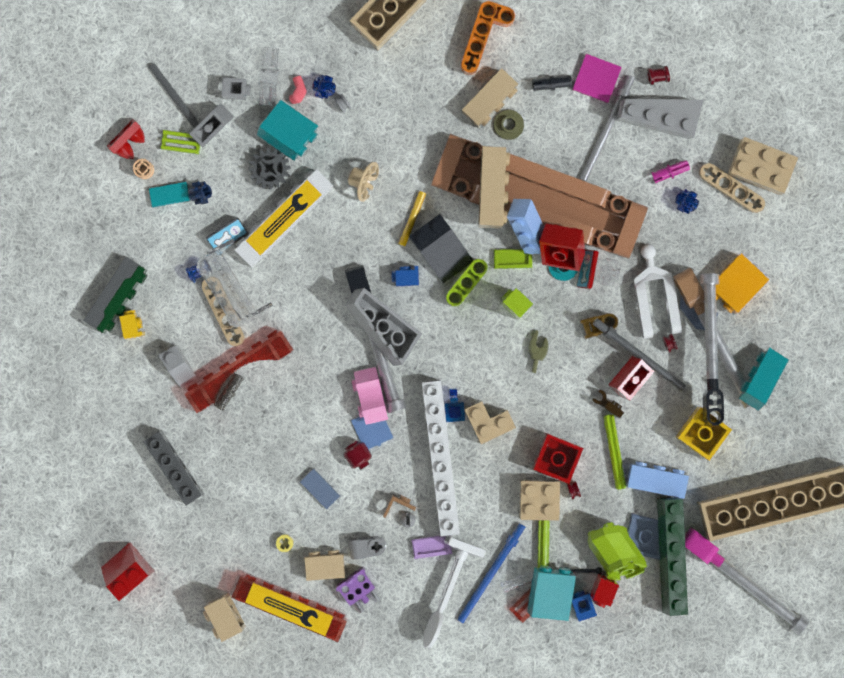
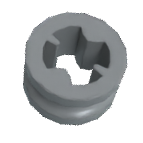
[334,94,352,113]

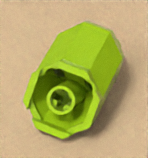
[587,522,647,581]

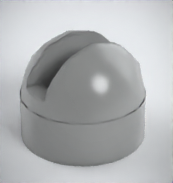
[400,512,416,527]

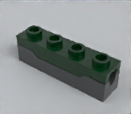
[83,257,148,334]

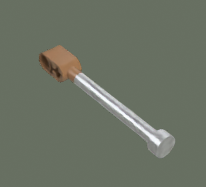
[673,268,750,409]

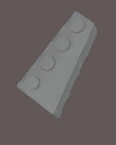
[616,99,703,139]
[345,288,422,366]

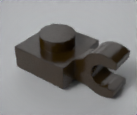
[592,390,624,418]

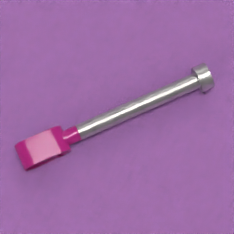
[685,527,810,635]

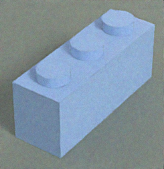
[507,199,544,254]
[626,461,689,499]

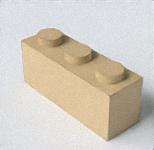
[462,68,518,128]

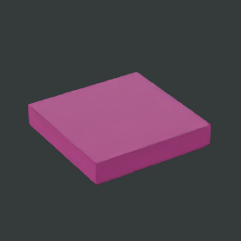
[572,54,622,103]

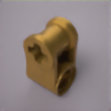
[580,313,618,339]

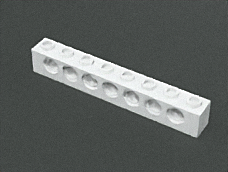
[422,380,460,536]

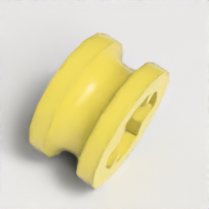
[276,534,294,552]

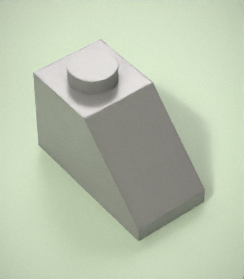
[190,103,234,148]
[159,345,197,388]

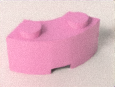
[352,367,388,425]

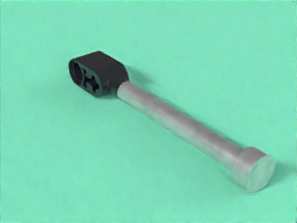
[345,265,406,413]
[700,273,724,426]

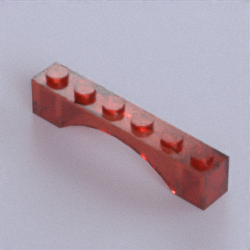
[184,330,294,413]

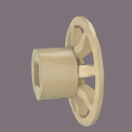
[348,162,379,202]

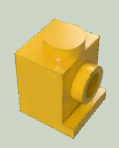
[119,310,145,339]

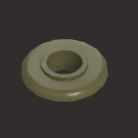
[494,110,524,140]

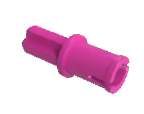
[651,160,690,184]

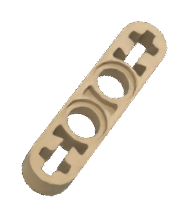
[699,163,765,213]
[202,278,245,346]

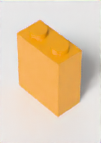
[716,253,770,314]

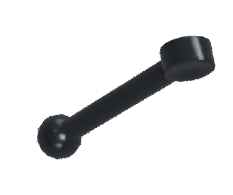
[564,567,603,574]

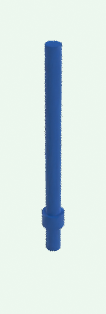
[457,523,526,623]

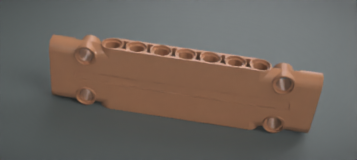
[431,134,648,259]

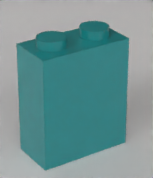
[257,100,318,161]
[527,565,576,621]

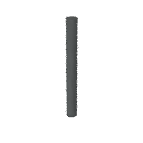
[149,63,200,129]

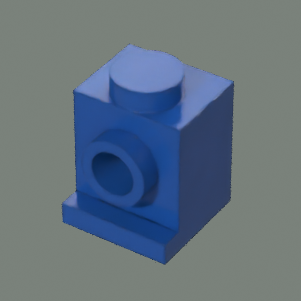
[392,266,419,287]
[572,590,597,622]

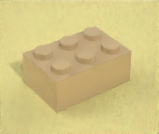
[728,137,798,195]

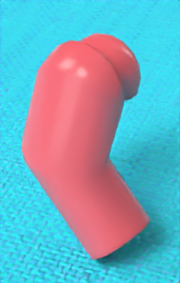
[289,76,307,104]

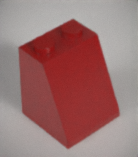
[101,543,155,601]

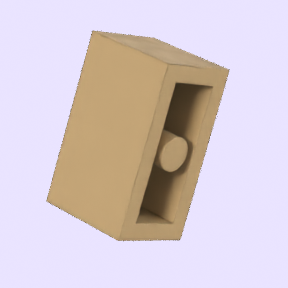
[305,550,346,581]

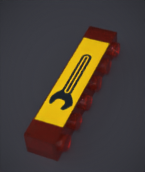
[231,573,348,642]

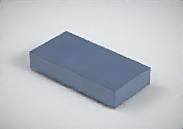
[300,469,340,510]

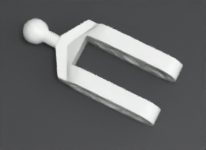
[633,244,682,339]

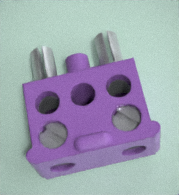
[336,567,380,613]

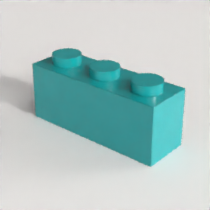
[739,347,789,411]

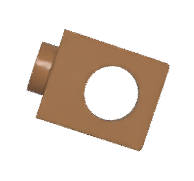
[383,495,416,518]

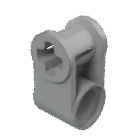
[349,536,386,560]

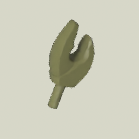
[529,330,549,373]

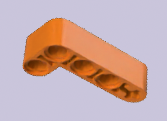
[461,1,515,75]

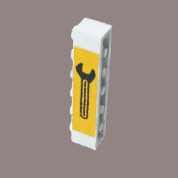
[235,169,334,267]

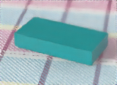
[149,182,190,208]

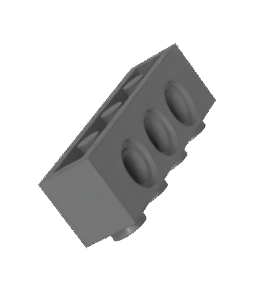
[143,430,204,506]

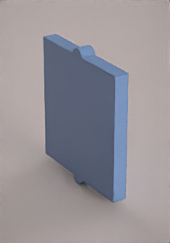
[351,417,394,449]

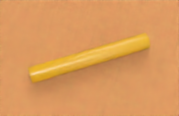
[399,191,426,247]

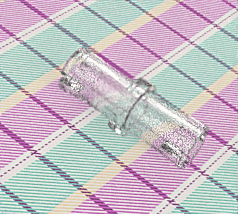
[500,570,534,594]

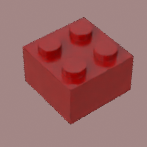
[539,223,585,271]
[532,433,584,484]

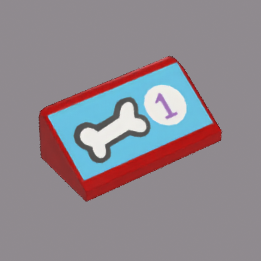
[577,250,599,290]

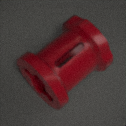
[647,66,670,85]

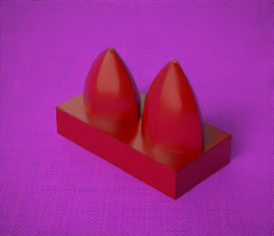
[107,119,145,159]

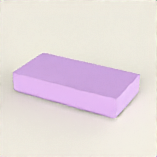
[412,535,452,559]

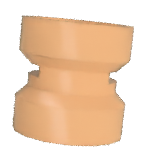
[133,159,154,180]

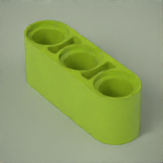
[446,259,488,307]

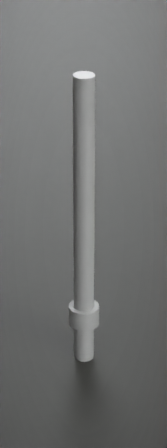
[580,75,635,182]

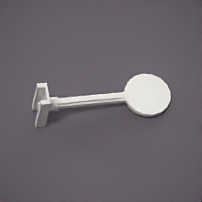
[423,536,486,649]

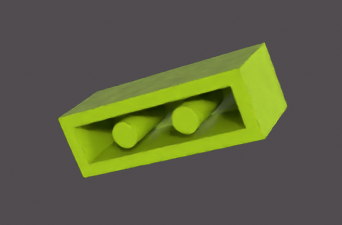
[501,288,533,320]

